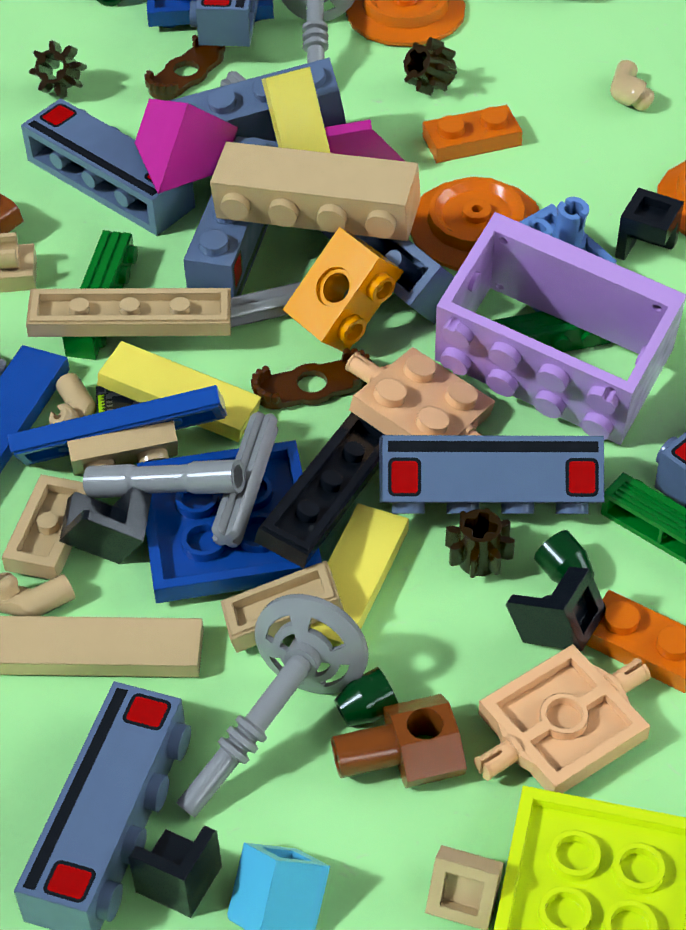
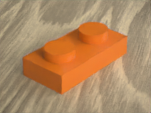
[422,105,523,163]
[586,590,686,693]

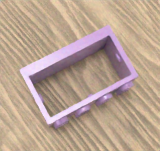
[435,212,686,445]

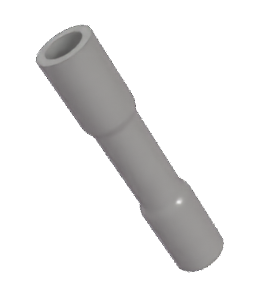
[83,459,246,498]

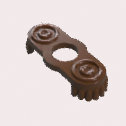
[144,35,225,100]
[251,348,371,410]

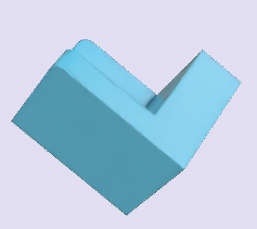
[227,843,330,930]

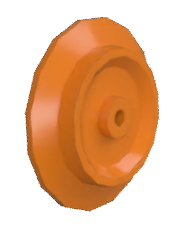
[346,0,465,47]
[410,177,539,271]

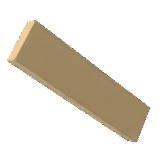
[26,288,231,337]
[0,616,204,677]

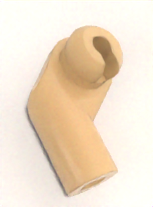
[610,60,654,111]
[49,373,96,424]
[0,572,75,616]

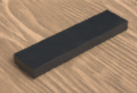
[254,412,385,568]

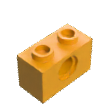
[282,227,404,352]

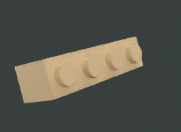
[210,142,421,241]

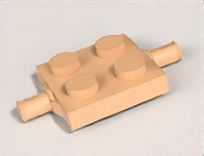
[345,347,495,435]
[474,644,651,793]

